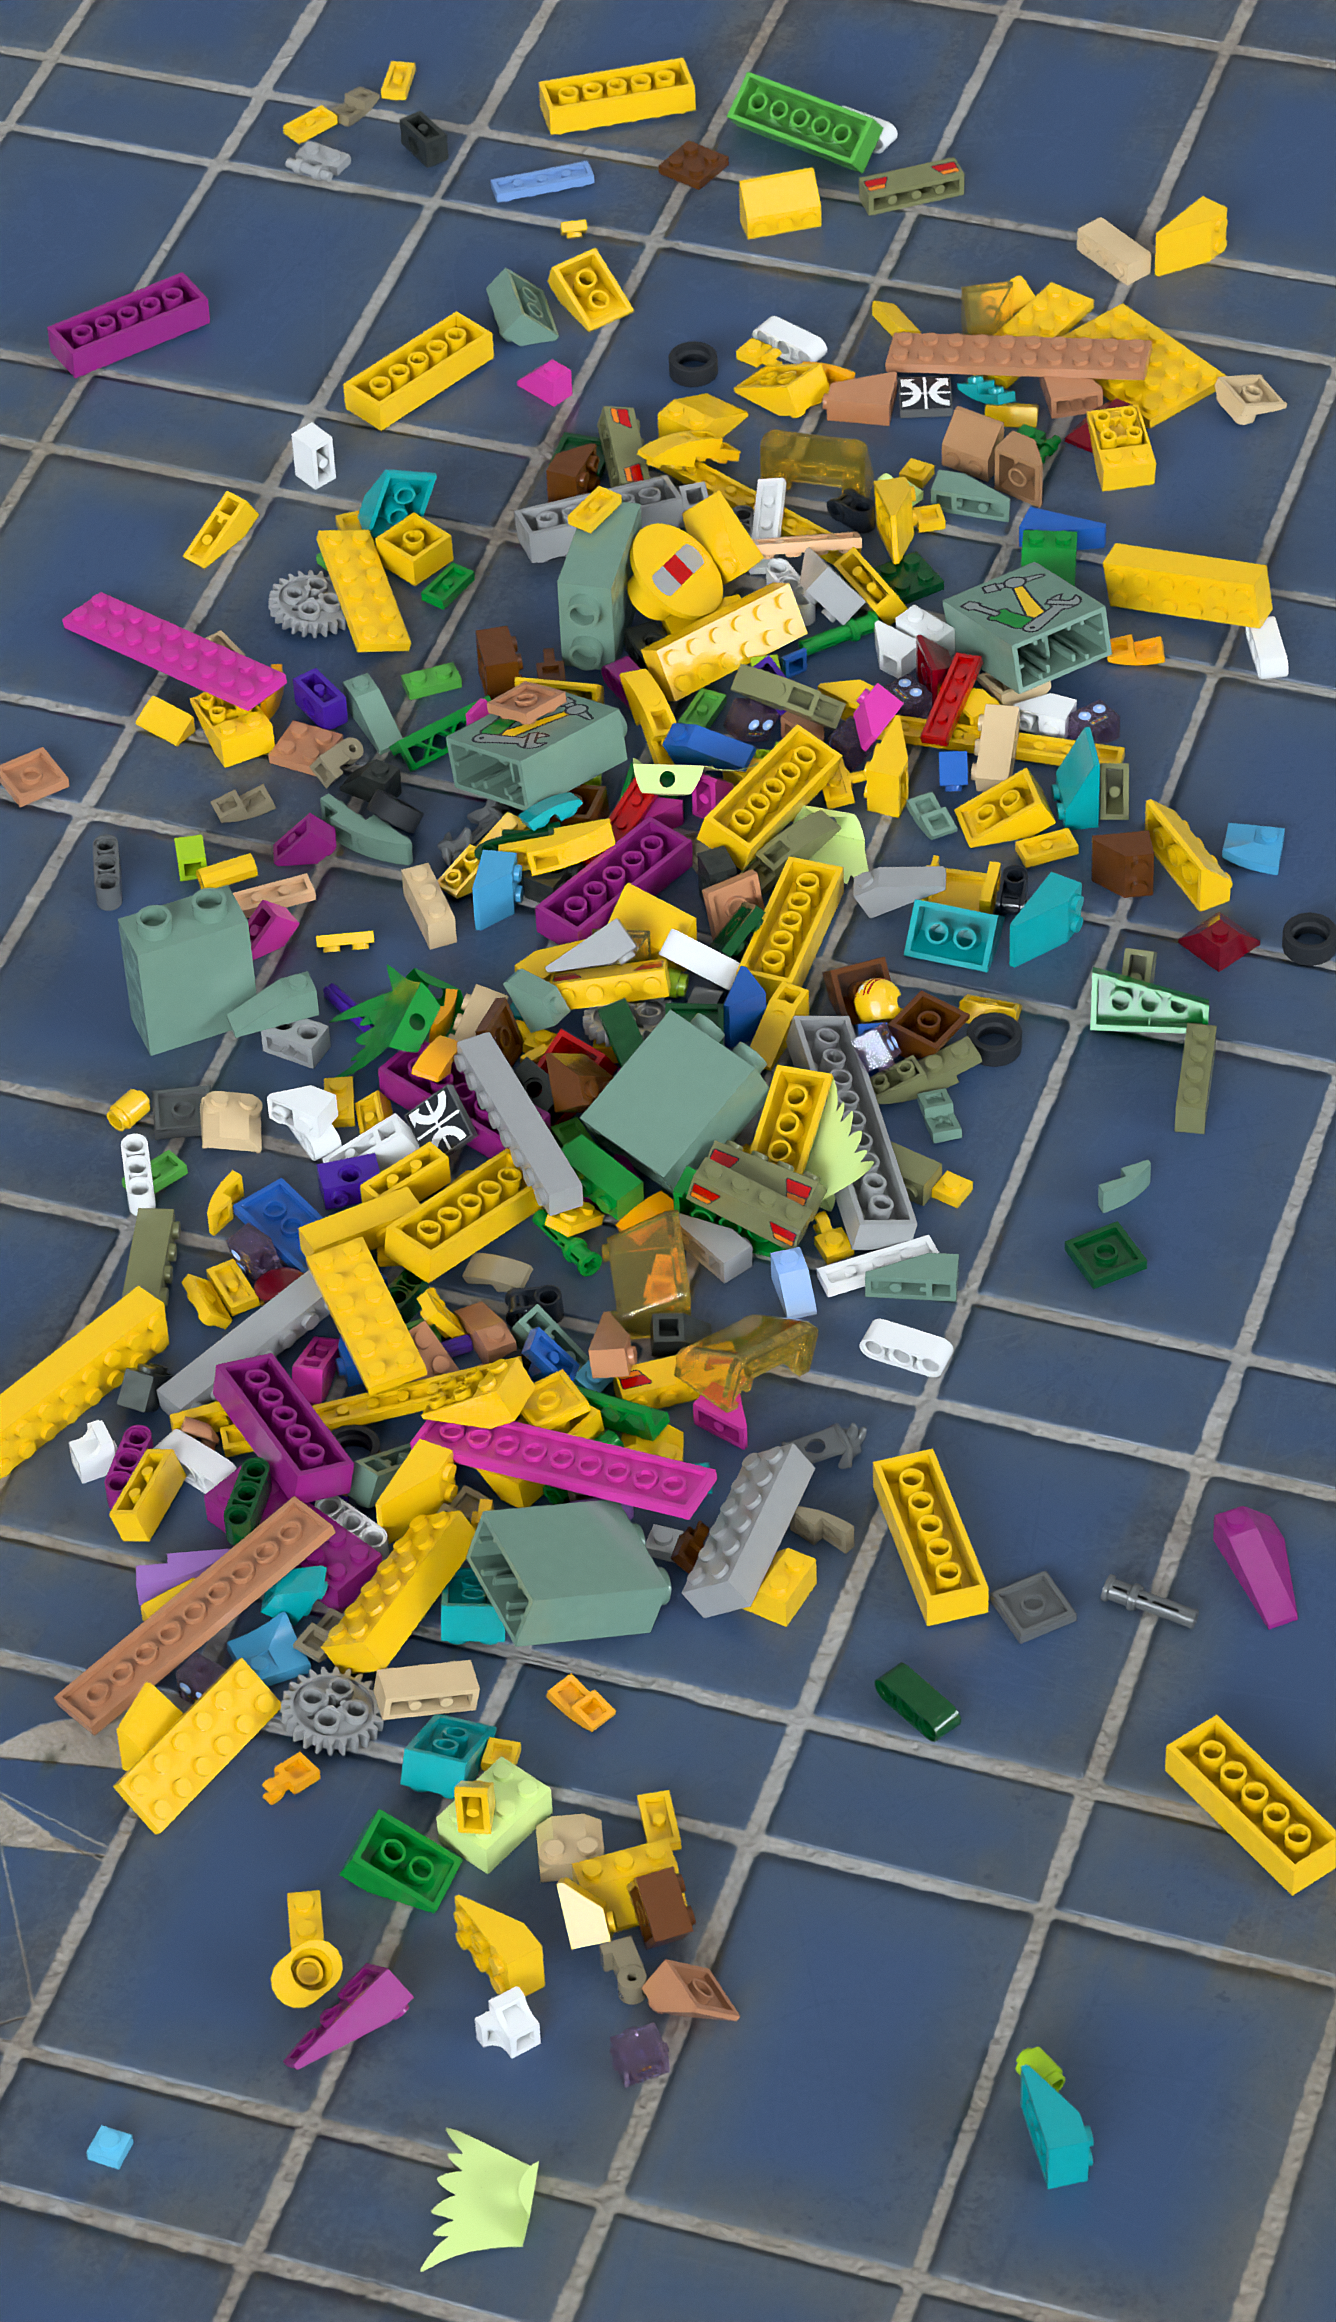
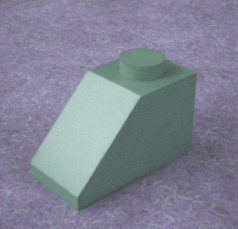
[503,969,570,1033]

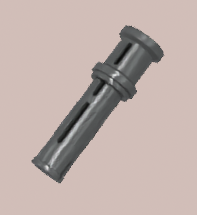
[1101,1574,1199,1629]

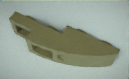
[730,664,846,731]
[743,810,841,896]
[869,1036,982,1104]

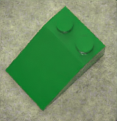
[1021,530,1077,587]
[339,1809,463,1913]

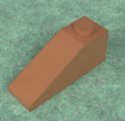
[454,1301,517,1365]
[588,1311,637,1379]

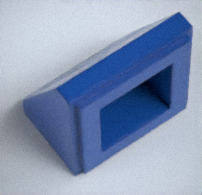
[779,648,807,679]

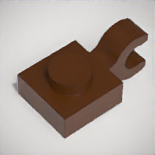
[536,648,566,681]
[670,1520,710,1574]

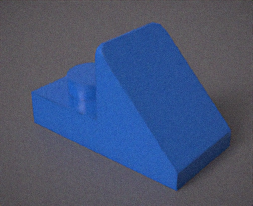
[521,1327,580,1382]

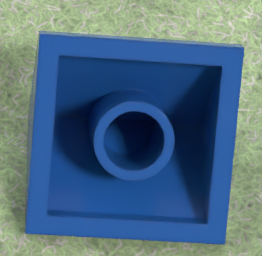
[723,966,766,1048]

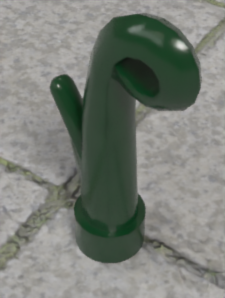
[474,821,561,861]

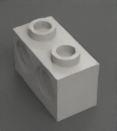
[261,1018,331,1069]

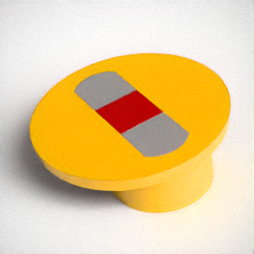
[627,523,723,621]

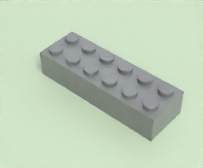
[514,475,685,563]
[682,1443,815,1618]

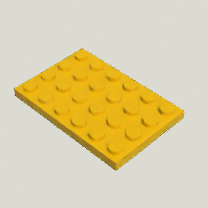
[1062,303,1226,429]

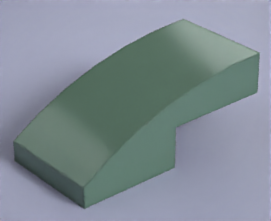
[906,792,957,840]
[917,1088,962,1143]
[1098,1160,1151,1213]

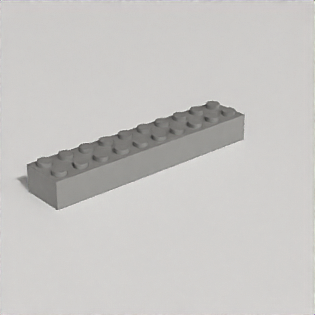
[786,1016,917,1250]

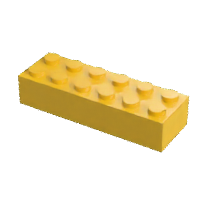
[539,58,696,135]
[343,311,494,431]
[1103,543,1273,629]
[641,582,808,701]
[697,724,843,871]
[736,856,844,1003]
[384,1148,544,1283]
[873,1449,988,1626]
[321,1510,476,1674]
[1165,1715,1336,1896]

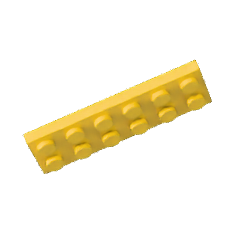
[974,282,1094,389]
[316,530,411,652]
[306,1237,427,1396]
[113,1658,281,1835]

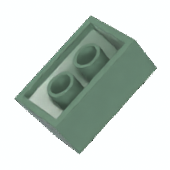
[486,268,559,346]

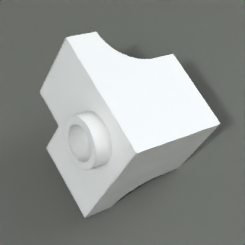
[69,1420,118,1484]
[475,1986,541,2058]

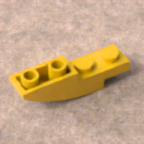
[637,430,741,470]
[619,669,676,765]
[437,811,530,898]
[498,818,615,876]

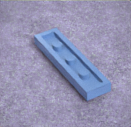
[491,161,594,203]

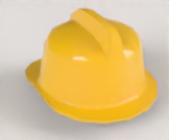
[271,1939,343,2008]

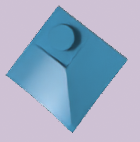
[1222,823,1285,875]
[227,1611,311,1687]

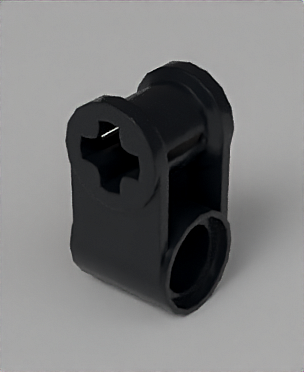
[826,488,876,534]
[995,865,1028,916]
[505,1285,564,1327]

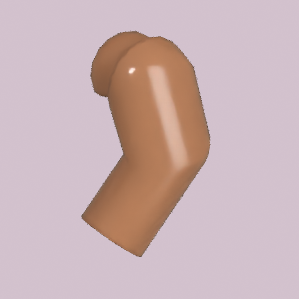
[181,1416,219,1451]

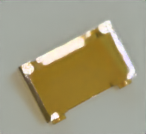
[760,429,874,498]
[601,1210,691,1340]
[674,1314,818,1413]

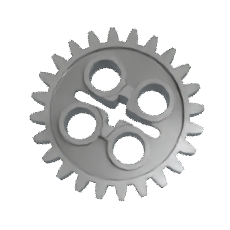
[268,570,347,638]
[583,997,671,1047]
[280,1667,385,1756]

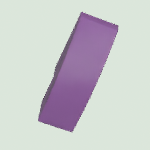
[136,1549,230,1605]

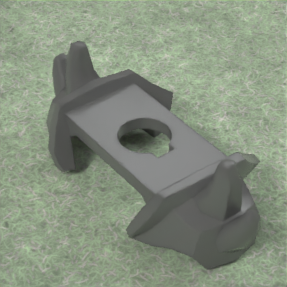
[437,799,510,866]
[781,1423,867,1469]

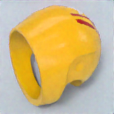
[854,978,903,1026]

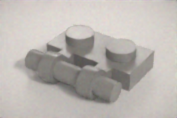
[286,140,351,181]

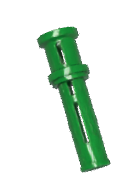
[798,610,879,656]
[532,1208,602,1277]

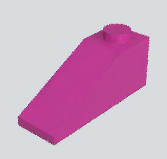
[292,1336,339,1406]

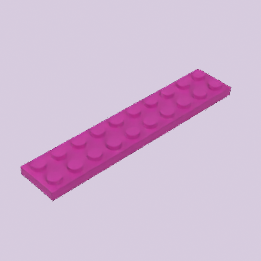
[62,592,287,711]
[410,1420,717,1520]

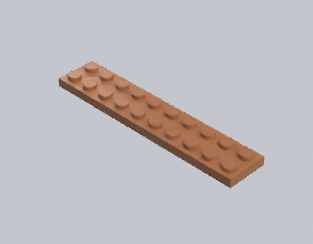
[885,332,1152,380]
[54,1496,336,1736]

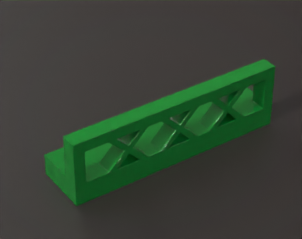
[389,695,491,772]
[576,1385,670,1441]

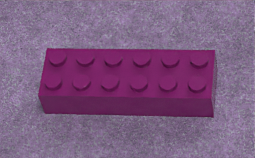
[47,272,210,378]
[535,816,693,945]
[378,1040,552,1159]
[213,1353,354,1503]
[204,1464,383,1613]

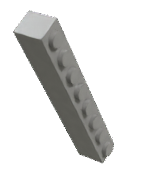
[454,1032,583,1216]
[156,1270,330,1415]

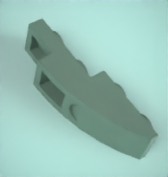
[320,793,413,865]

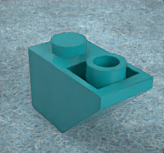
[261,1565,328,1626]

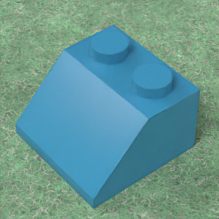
[472,850,524,931]

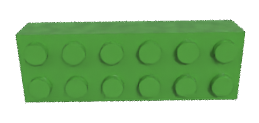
[727,72,884,174]

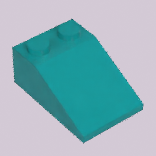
[358,469,437,537]
[1051,727,1100,830]
[1009,872,1084,968]
[441,1568,506,1645]
[400,1714,497,1799]
[1020,2064,1094,2189]

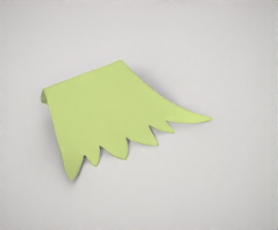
[633,758,758,796]
[740,805,869,884]
[805,1077,874,1211]
[420,2128,539,2272]

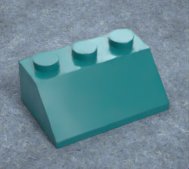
[904,899,1005,972]

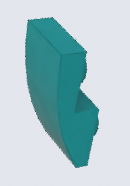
[957,376,1016,405]
[518,792,583,831]

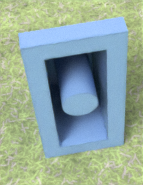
[770,1247,817,1321]

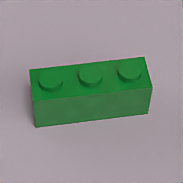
[561,1134,644,1221]

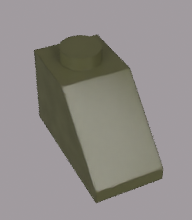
[1100,763,1129,820]
[1122,948,1157,983]
[891,1141,942,1206]

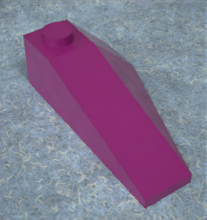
[1213,1506,1298,1630]
[283,1963,414,2070]

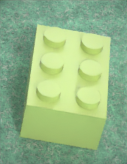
[436,1756,553,1874]

